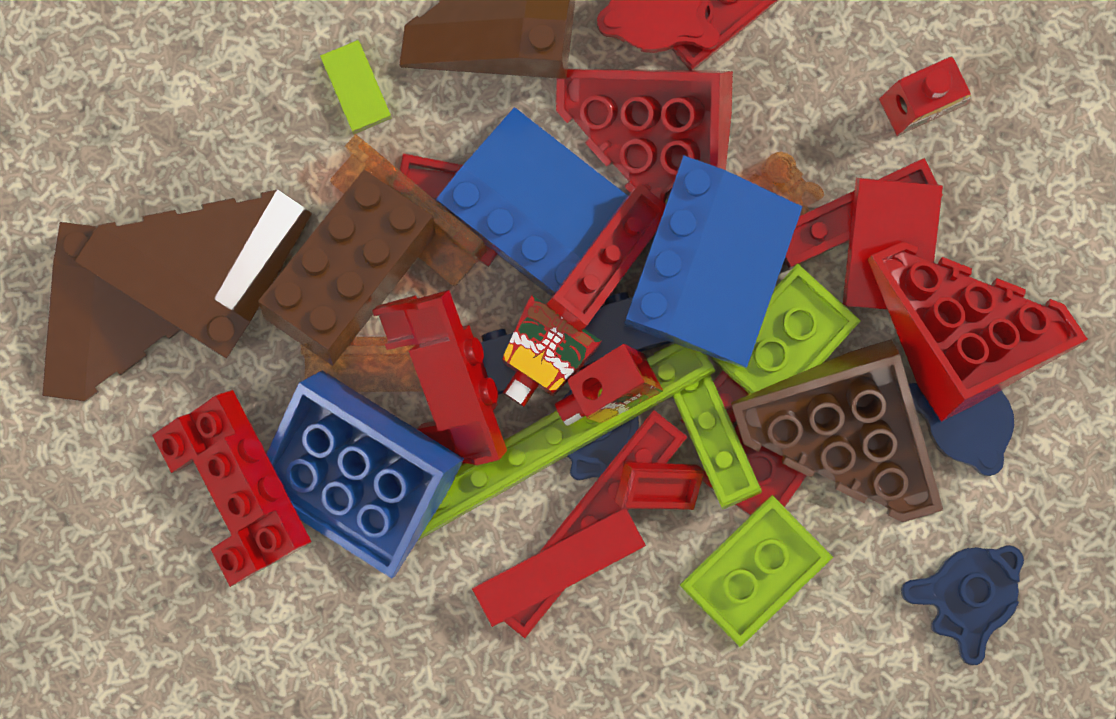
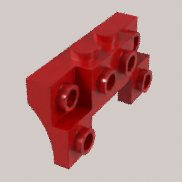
[372,290,507,465]
[152,390,312,587]

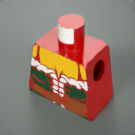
[879,56,971,136]
[502,295,601,407]
[555,344,663,426]

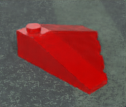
[556,69,733,204]
[868,242,1088,422]

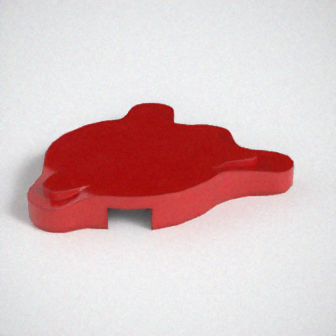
[597,0,720,53]

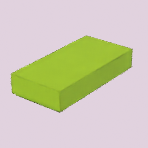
[320,40,392,135]

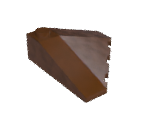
[399,0,575,79]
[74,190,312,359]
[42,222,181,402]
[731,339,943,522]

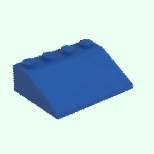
[436,107,628,297]
[624,156,803,368]
[267,370,464,579]

